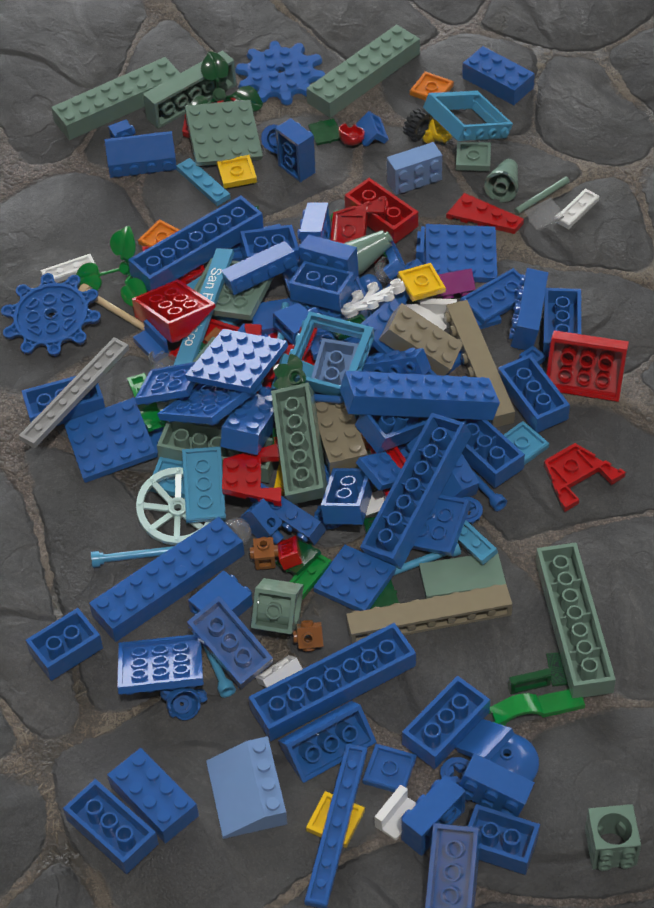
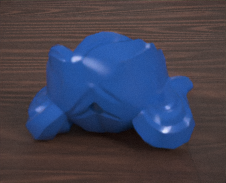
[159,687,208,720]

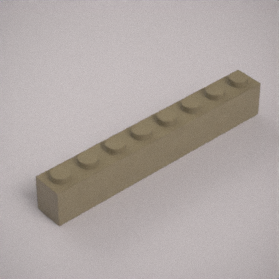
[444,300,515,427]
[346,584,512,644]

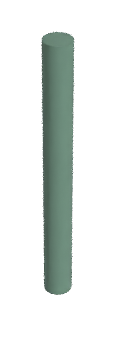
[514,177,570,214]

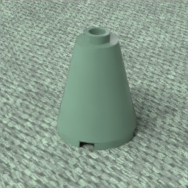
[484,159,519,202]
[344,230,393,275]

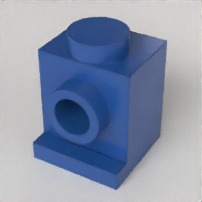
[108,119,136,139]

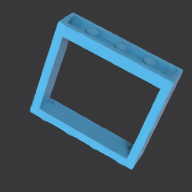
[423,91,513,141]
[289,311,375,396]

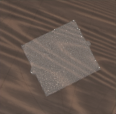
[524,198,564,232]

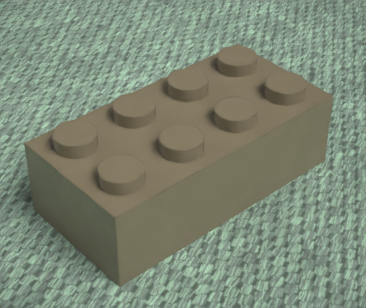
[379,303,463,376]
[316,401,367,475]

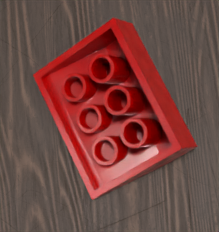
[132,279,216,343]
[547,330,629,402]

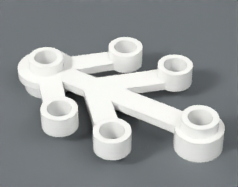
[341,279,406,318]

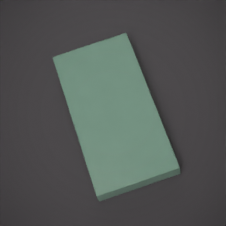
[419,553,506,599]

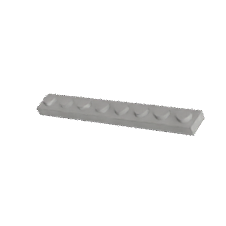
[19,337,129,448]

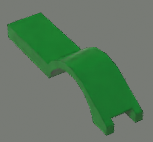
[127,373,166,432]
[489,689,585,726]

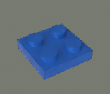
[356,452,401,491]

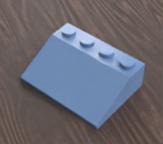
[206,736,287,839]

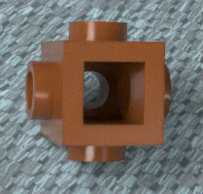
[250,537,279,570]
[293,620,324,651]

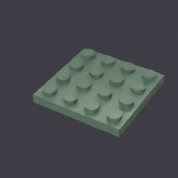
[184,100,263,166]
[194,258,274,320]

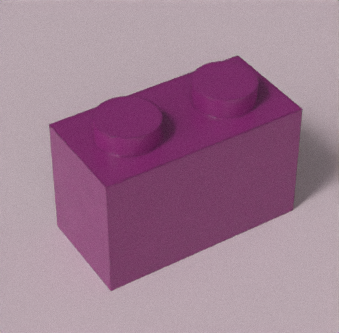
[437,268,476,299]

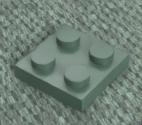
[456,142,491,171]

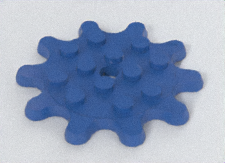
[235,41,326,105]
[1,273,101,356]

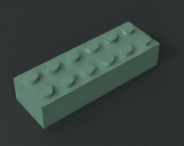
[143,51,236,129]
[271,383,327,504]
[157,421,277,483]

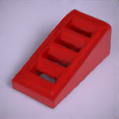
[278,536,303,570]

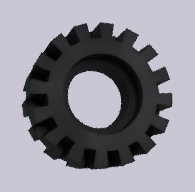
[403,108,433,141]

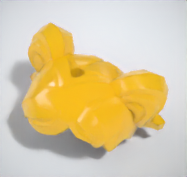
[423,118,453,144]

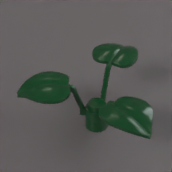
[190,51,263,112]

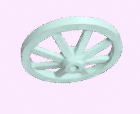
[136,467,211,545]

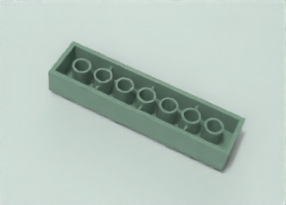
[306,25,420,118]
[51,57,180,140]
[536,543,616,698]

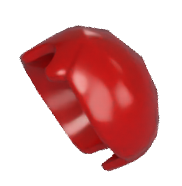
[339,123,365,146]

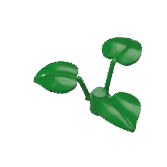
[76,226,147,307]

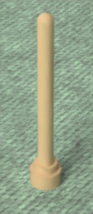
[78,284,145,331]

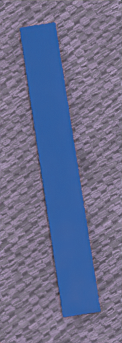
[305,744,368,908]

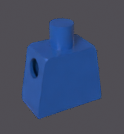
[273,303,319,345]
[238,498,284,545]

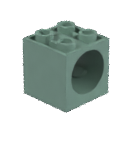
[251,578,304,634]
[585,804,641,871]

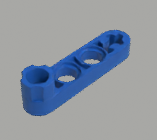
[383,241,407,280]

